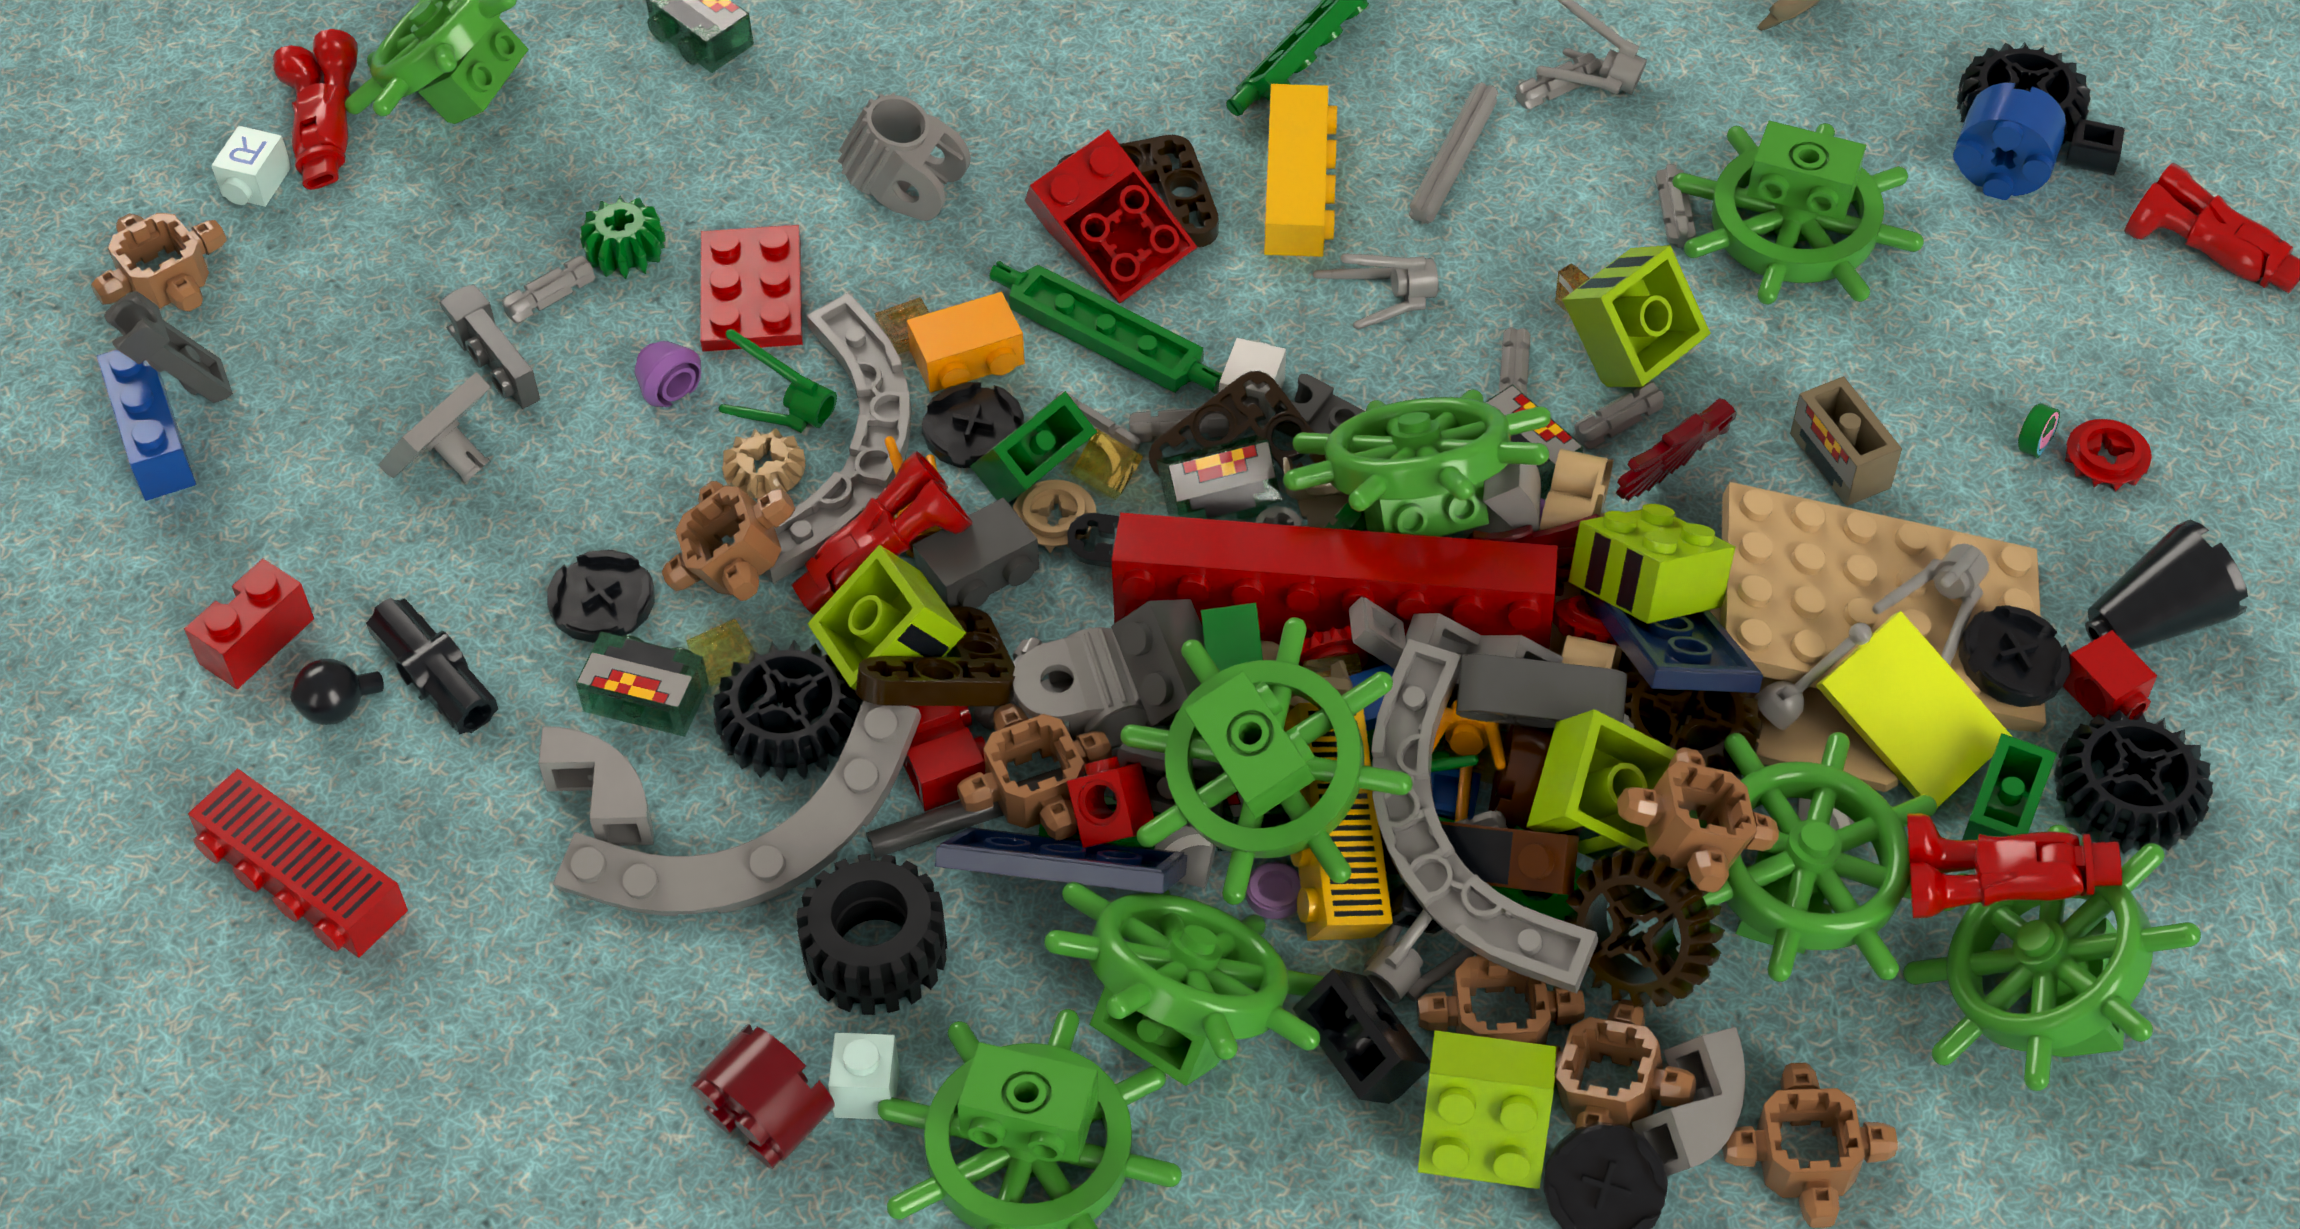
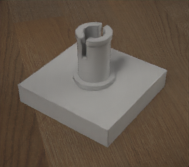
[378,372,491,483]

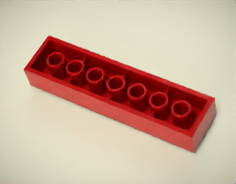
[1111,512,1558,649]

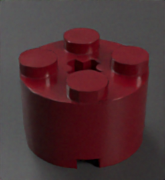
[691,1024,835,1169]

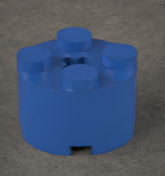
[1953,83,2066,200]

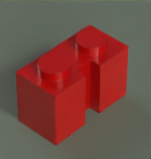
[184,558,314,689]
[903,706,986,812]

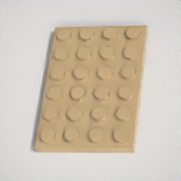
[1720,482,2046,732]

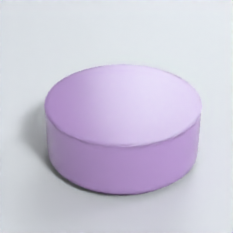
[1246,862,1301,919]

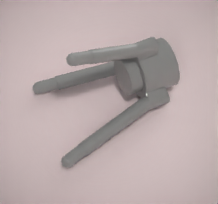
[1536,0,1647,95]
[1313,253,1439,329]
[1872,543,1989,665]
[1363,909,1476,1004]

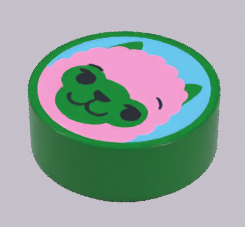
[2018,403,2060,458]

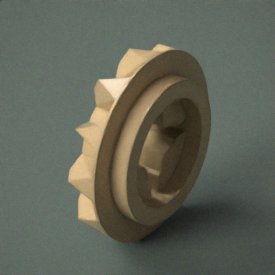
[722,428,805,499]
[1013,480,1096,553]

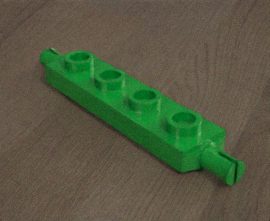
[1226,0,1369,116]
[989,261,1223,394]

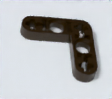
[1057,135,1219,247]
[1149,371,1326,483]
[855,606,1015,706]

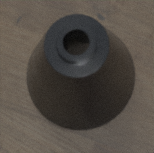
[2085,519,2248,650]

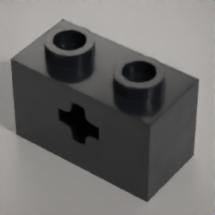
[1292,969,1431,1104]

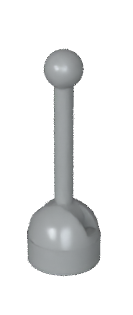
[1754,623,1872,730]

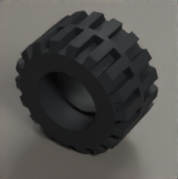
[796,854,948,1015]

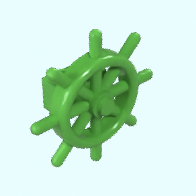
[345,0,529,124]
[1672,120,1924,305]
[1283,389,1551,537]
[1120,617,1413,905]
[1689,732,1955,982]
[1903,824,2201,1091]
[1044,882,1324,1086]
[877,1009,1182,1229]

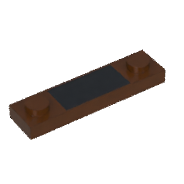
[1380,821,1579,895]

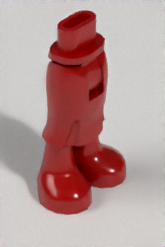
[273,29,358,190]
[2124,162,2300,294]
[791,451,973,615]
[1907,813,2122,918]

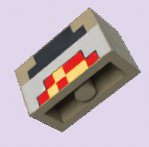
[1790,376,1902,506]

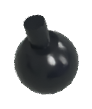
[290,659,384,725]

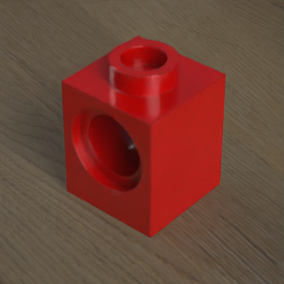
[2063,630,2157,720]
[1067,756,1154,848]

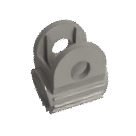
[838,93,971,221]
[1013,627,1152,749]

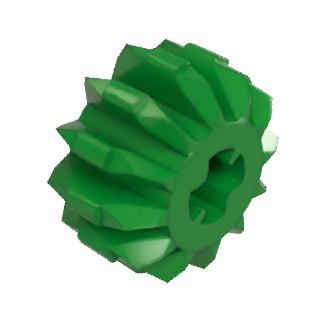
[580,196,666,279]

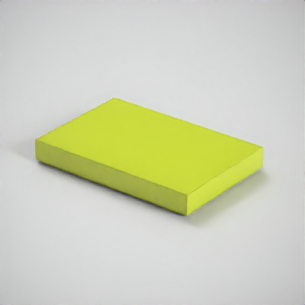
[1816,611,2013,808]

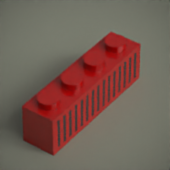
[187,768,408,958]

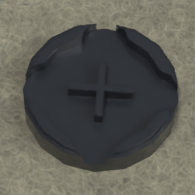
[922,382,1024,468]
[547,549,655,643]
[1959,605,2070,707]
[1543,1122,1668,1229]

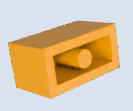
[907,291,1025,393]

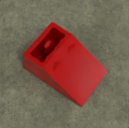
[1025,130,1197,304]

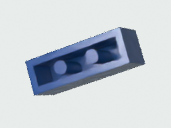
[96,349,196,501]

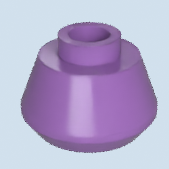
[634,341,701,407]

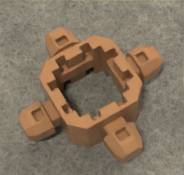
[90,213,227,312]
[662,481,795,601]
[957,703,1112,841]
[1617,747,1779,893]
[1417,953,1585,1045]
[1550,999,1696,1131]
[1722,1063,1898,1228]

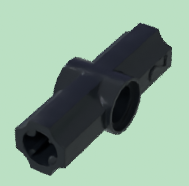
[366,597,498,735]

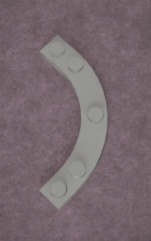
[764,292,911,584]
[1371,639,1598,994]
[553,700,922,916]

